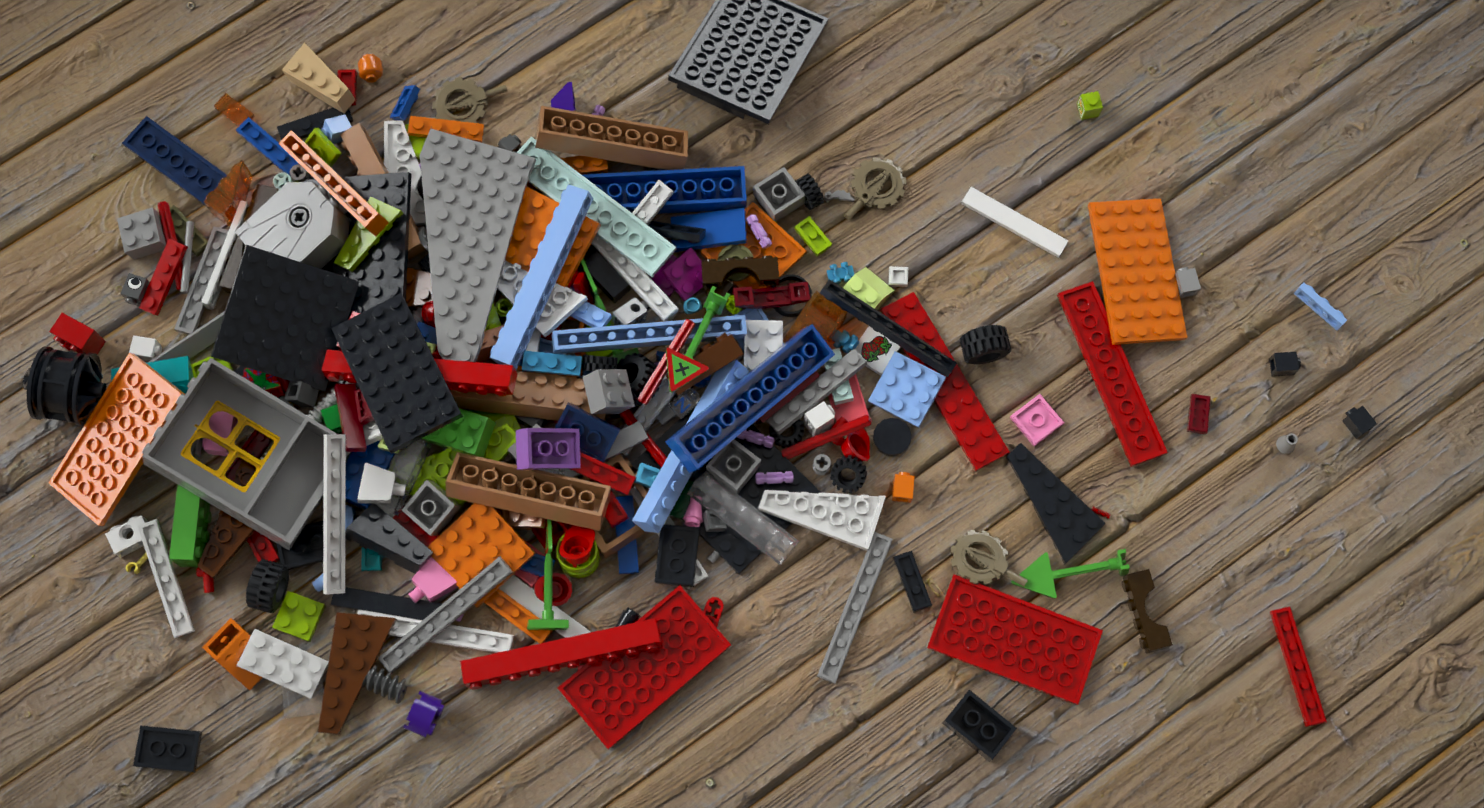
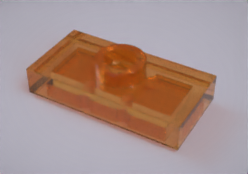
[214,93,254,127]

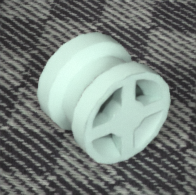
[273,172,293,190]

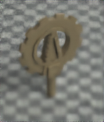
[433,77,508,123]
[844,157,906,220]
[950,530,1028,587]

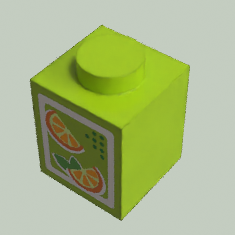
[1077,91,1103,120]

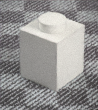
[129,335,162,361]

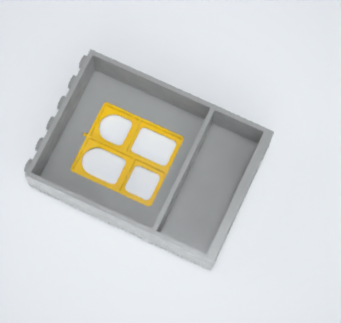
[142,358,351,550]

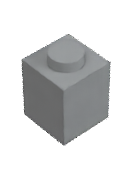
[1175,267,1201,298]

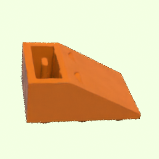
[202,618,263,690]

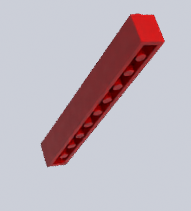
[321,350,518,396]
[460,618,662,690]

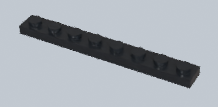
[820,279,957,377]

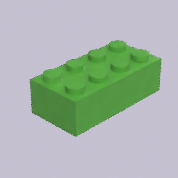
[421,408,496,458]
[169,485,212,567]

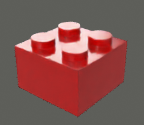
[49,312,106,355]

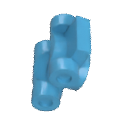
[826,262,854,284]
[831,330,859,354]

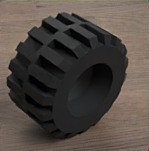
[959,325,1012,365]
[617,353,662,406]
[246,559,289,613]

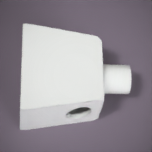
[357,463,406,503]

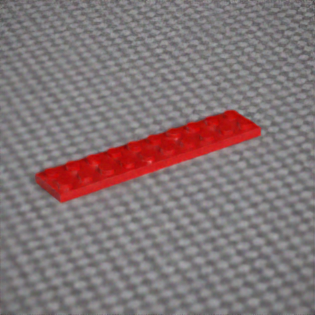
[1057,281,1168,467]
[881,292,1009,472]

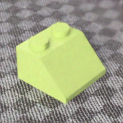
[843,267,895,310]

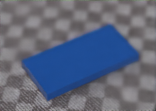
[671,208,747,252]

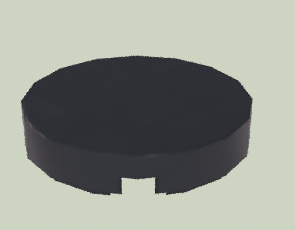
[873,418,911,456]

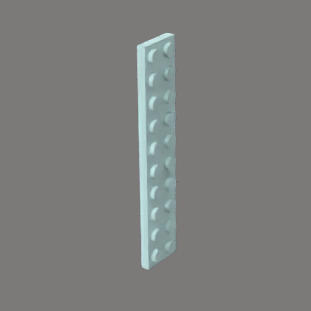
[517,137,676,277]

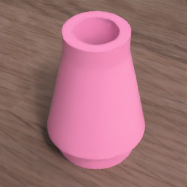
[683,497,703,527]

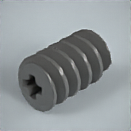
[362,665,407,704]

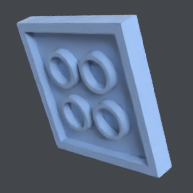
[868,351,946,428]

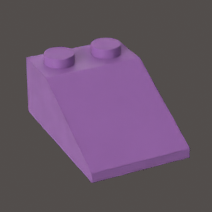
[516,428,581,470]

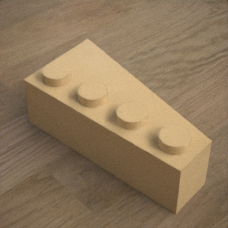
[282,42,355,113]

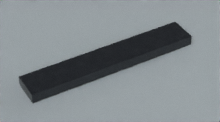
[331,587,442,620]

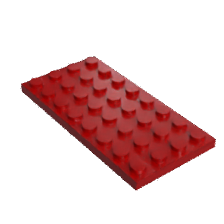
[927,574,1103,705]
[558,585,731,750]

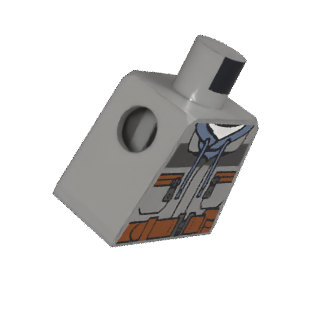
[611,298,651,326]

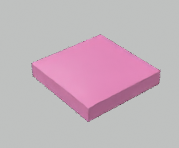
[1010,394,1064,447]

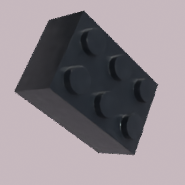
[942,689,1017,762]

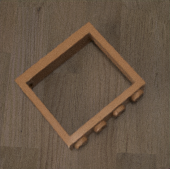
[581,454,649,559]

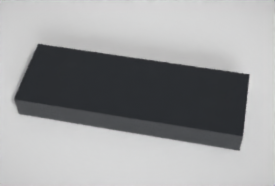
[893,551,932,613]

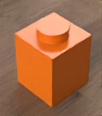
[892,472,915,503]

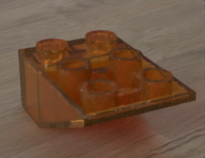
[204,160,252,228]
[783,291,848,344]

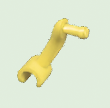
[126,552,148,574]

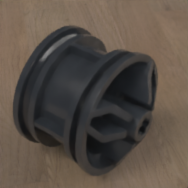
[23,346,107,426]

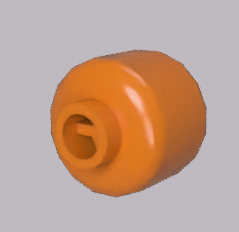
[358,54,383,83]

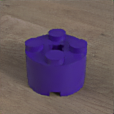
[403,691,445,738]

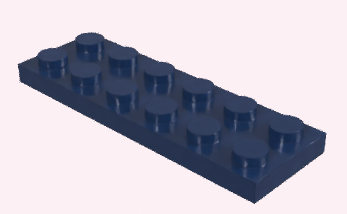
[122,116,232,208]

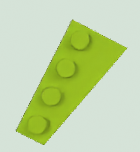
[334,197,403,272]

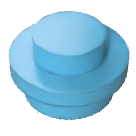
[683,297,702,314]

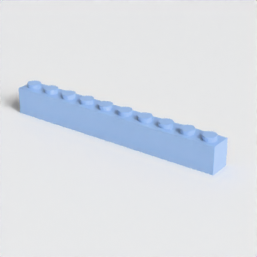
[490,184,593,370]
[552,315,747,354]
[632,360,749,533]

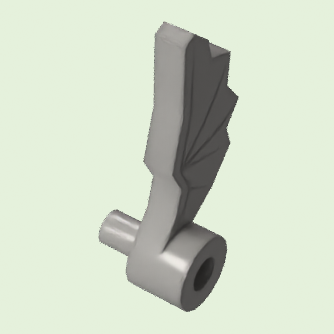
[823,190,855,202]

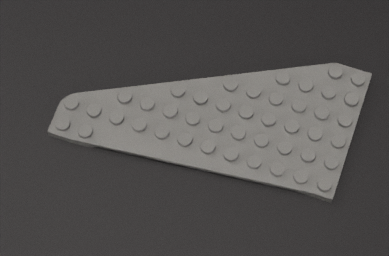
[420,129,536,362]

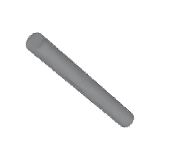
[180,221,194,294]

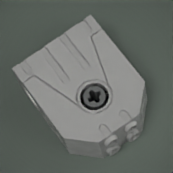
[235,182,350,269]

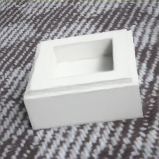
[889,266,908,287]

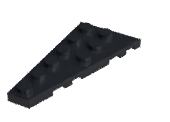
[1006,443,1106,565]

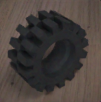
[795,174,824,210]
[582,355,618,371]
[769,419,804,448]
[830,455,867,493]

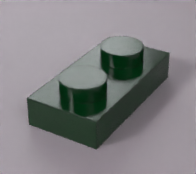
[669,480,695,520]

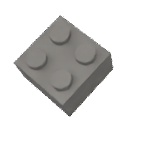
[753,167,805,222]
[117,207,166,260]
[583,369,635,414]
[706,439,761,495]
[402,480,462,536]

